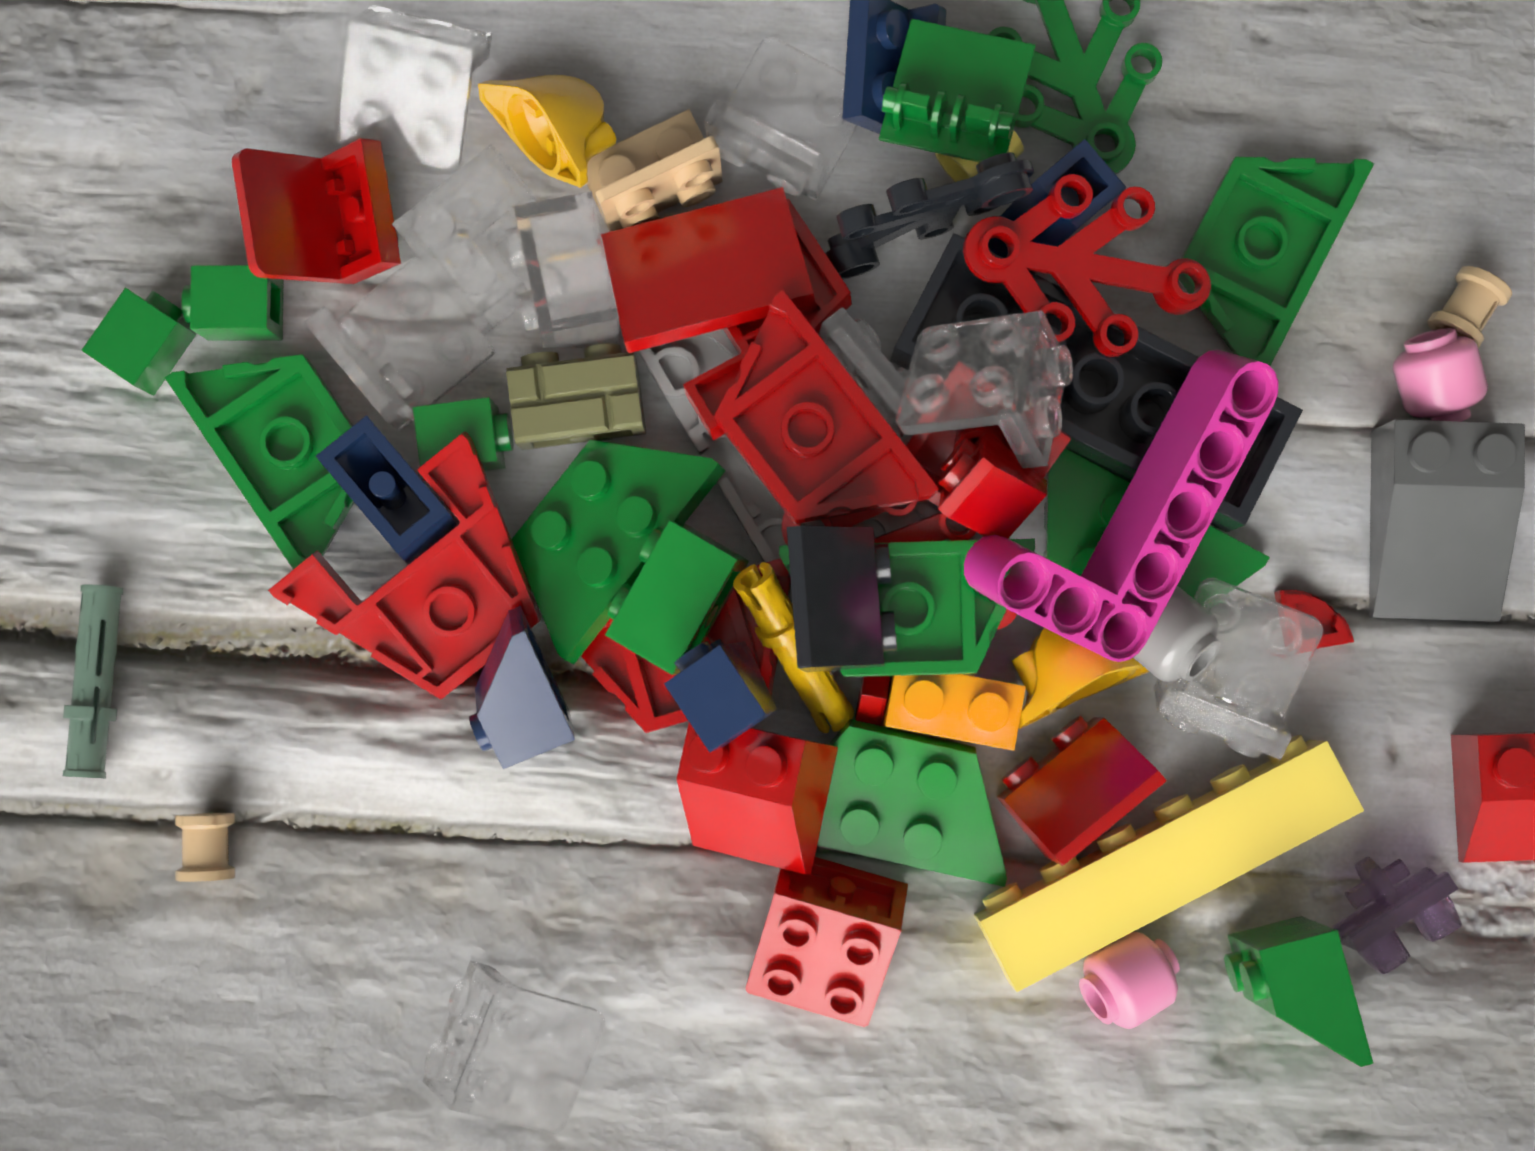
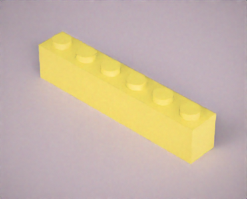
[974,735,1364,992]

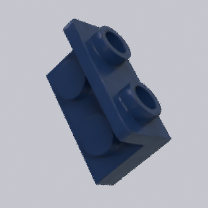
[842,0,946,134]

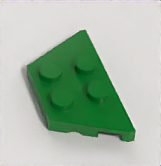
[1178,157,1375,366]
[164,354,354,569]
[512,440,726,665]
[1043,448,1270,608]
[779,538,1035,677]
[817,719,1007,887]

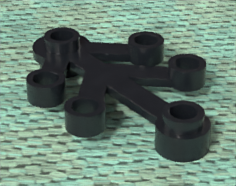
[825,152,1034,280]

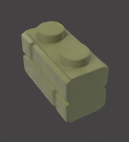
[506,343,646,450]

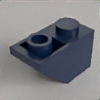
[988,139,1127,274]
[664,639,777,752]

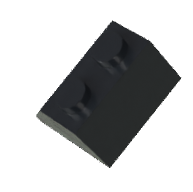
[787,526,897,673]

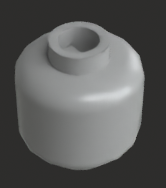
[1133,586,1221,682]

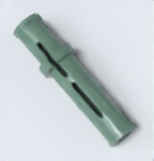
[63,584,124,779]

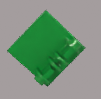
[879,19,1036,163]

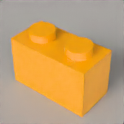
[881,674,1026,751]

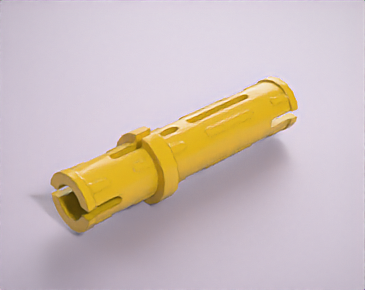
[733,562,854,733]

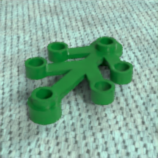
[988,0,1162,174]

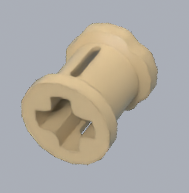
[1427,266,1512,348]
[175,813,235,882]

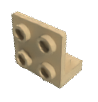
[586,109,723,232]

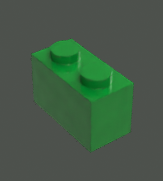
[605,520,749,675]

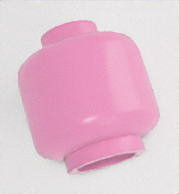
[1393,328,1488,422]
[1079,931,1180,1029]

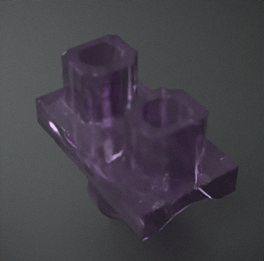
[1331,856,1462,974]

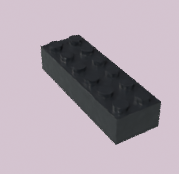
[890,233,1303,532]

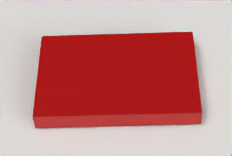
[599,187,815,353]

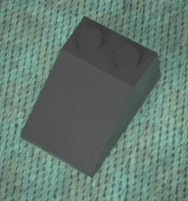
[1369,420,1525,622]

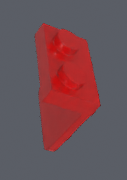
[232,138,401,284]

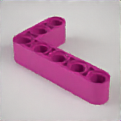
[964,349,1278,662]

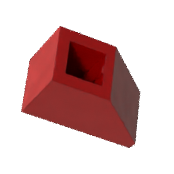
[938,430,1047,539]

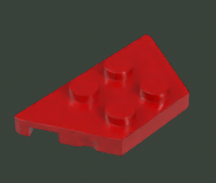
[714,289,939,524]
[581,558,791,733]

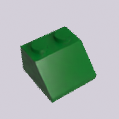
[1224,916,1374,1067]

